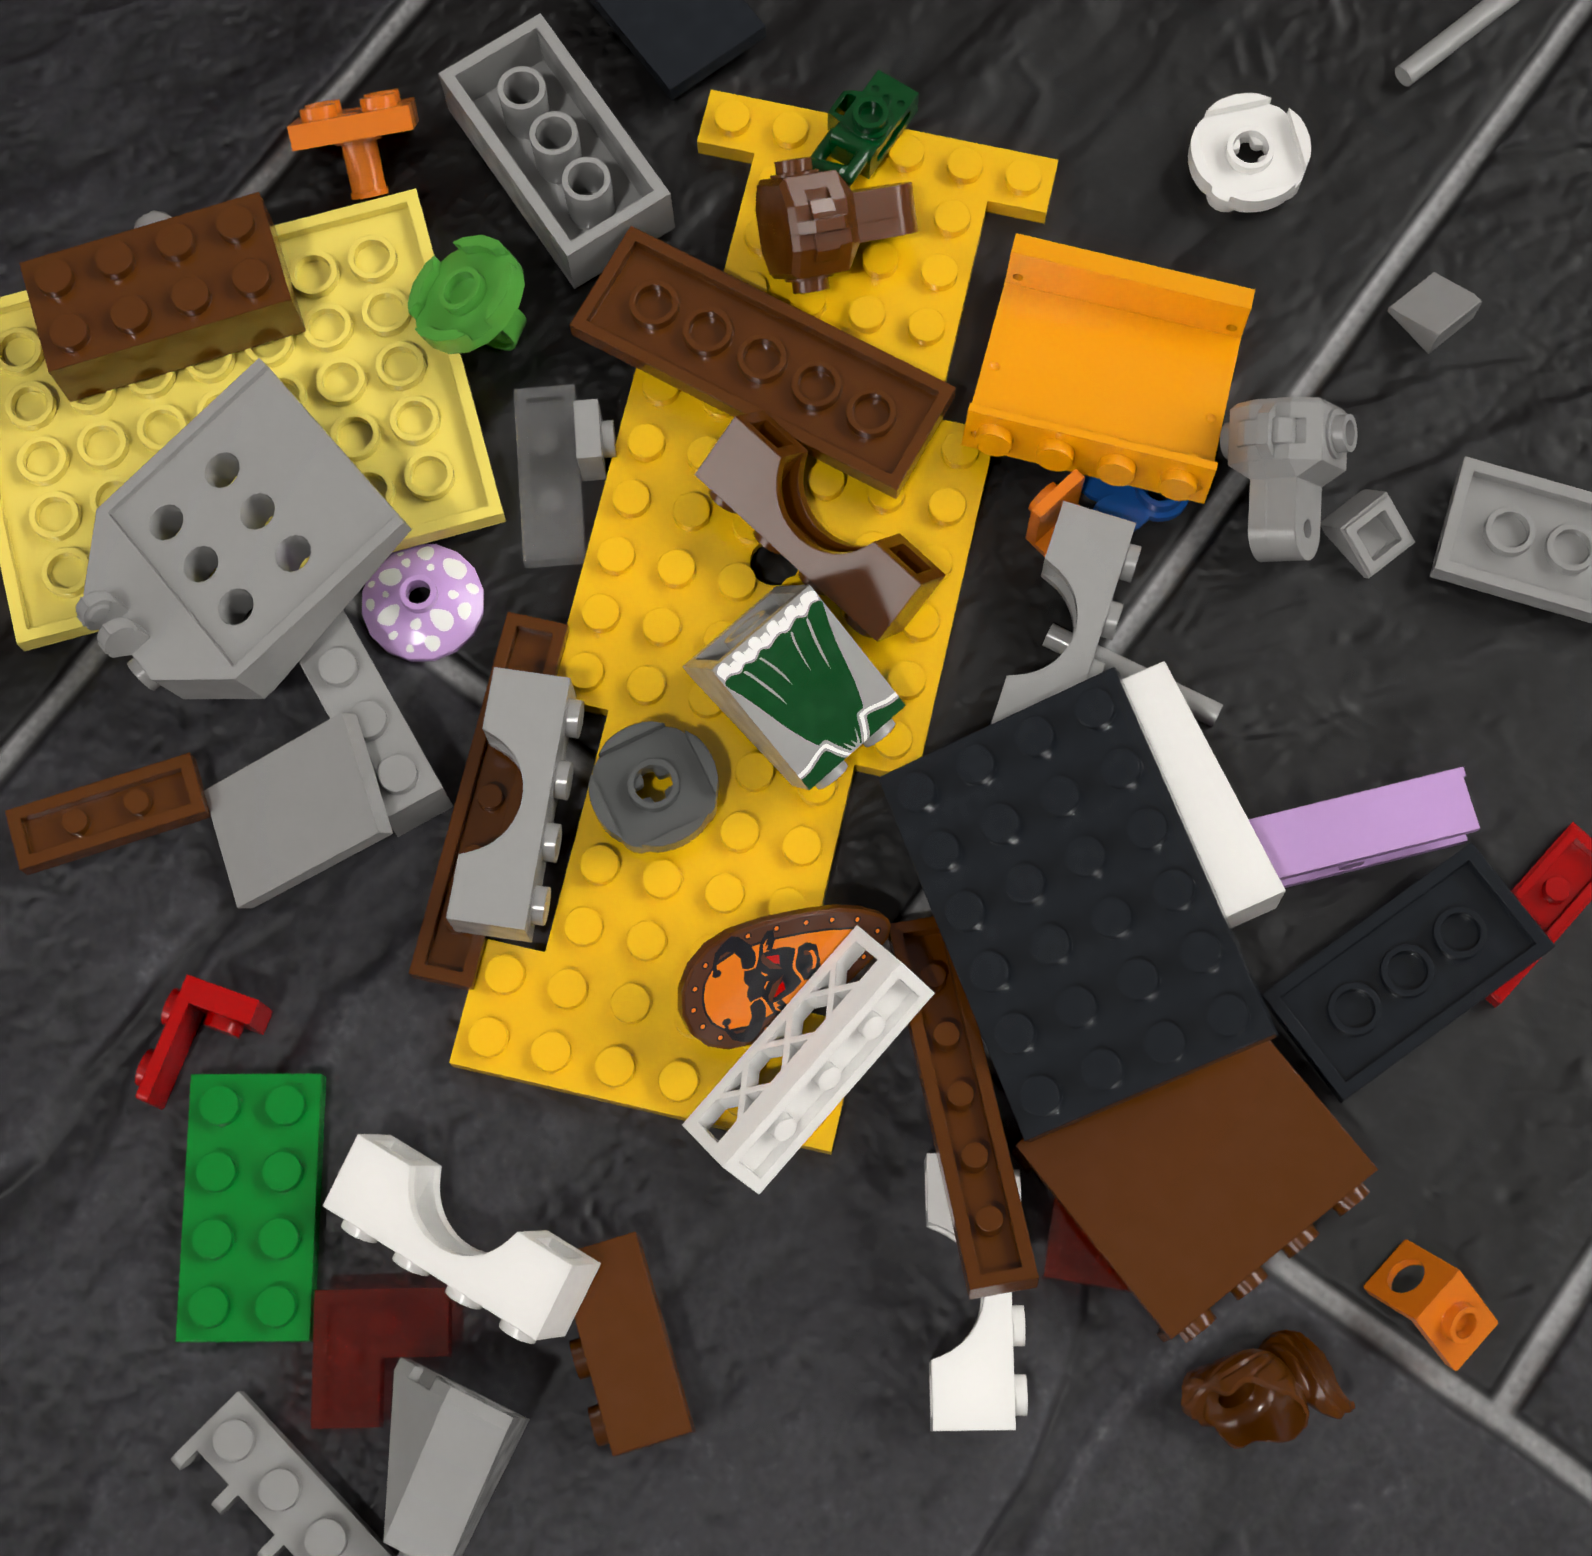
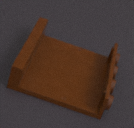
[1011,1040,1378,1343]

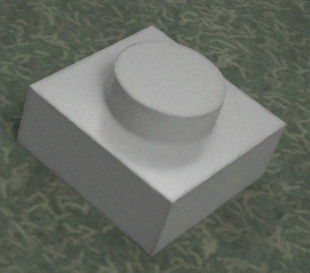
[573,399,616,481]

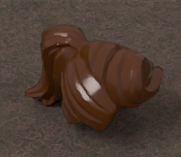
[1181,1329,1356,1449]

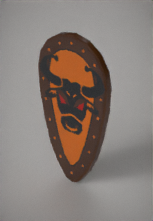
[678,904,890,1050]

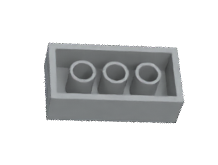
[438,13,675,289]

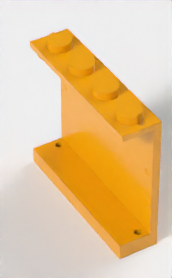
[961,233,1255,504]

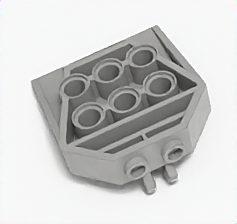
[76,358,412,699]

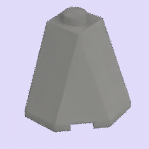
[383,1357,530,1556]

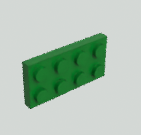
[176,1074,326,1343]

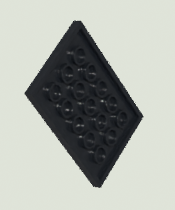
[878,667,1279,1142]

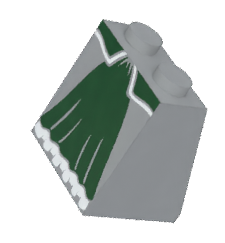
[682,585,906,790]

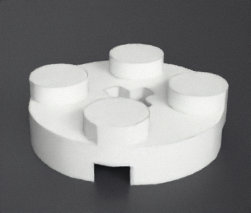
[1188,93,1311,213]

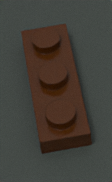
[5,752,211,875]

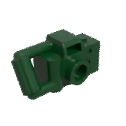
[810,70,919,187]

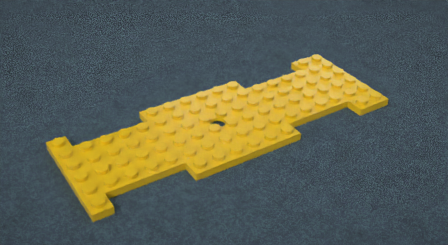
[449,90,1058,1155]

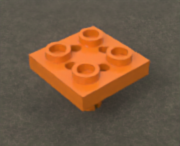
[287,88,419,200]

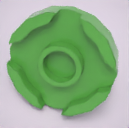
[408,235,527,354]

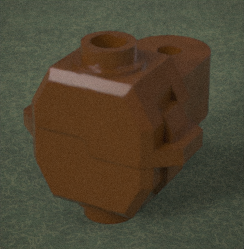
[755,157,918,294]

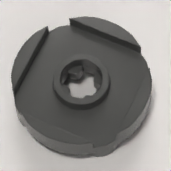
[588,721,719,853]

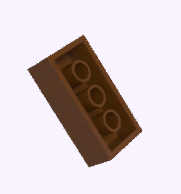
[19,192,306,402]

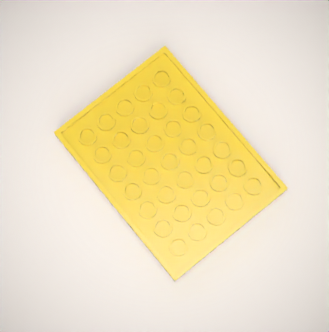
[0,188,506,652]

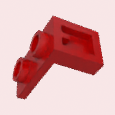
[135,974,273,1110]

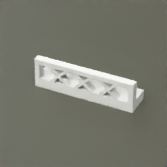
[682,925,935,1194]

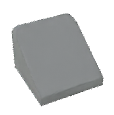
[1388,272,1482,354]
[1320,489,1415,579]

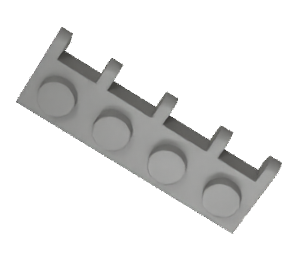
[171,1391,397,1556]

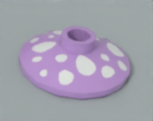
[362,544,484,662]

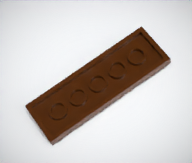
[570,226,956,499]

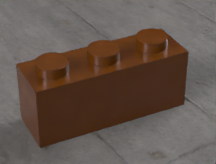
[569,1231,696,1456]

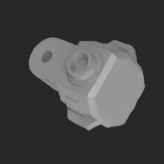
[1220,397,1358,562]

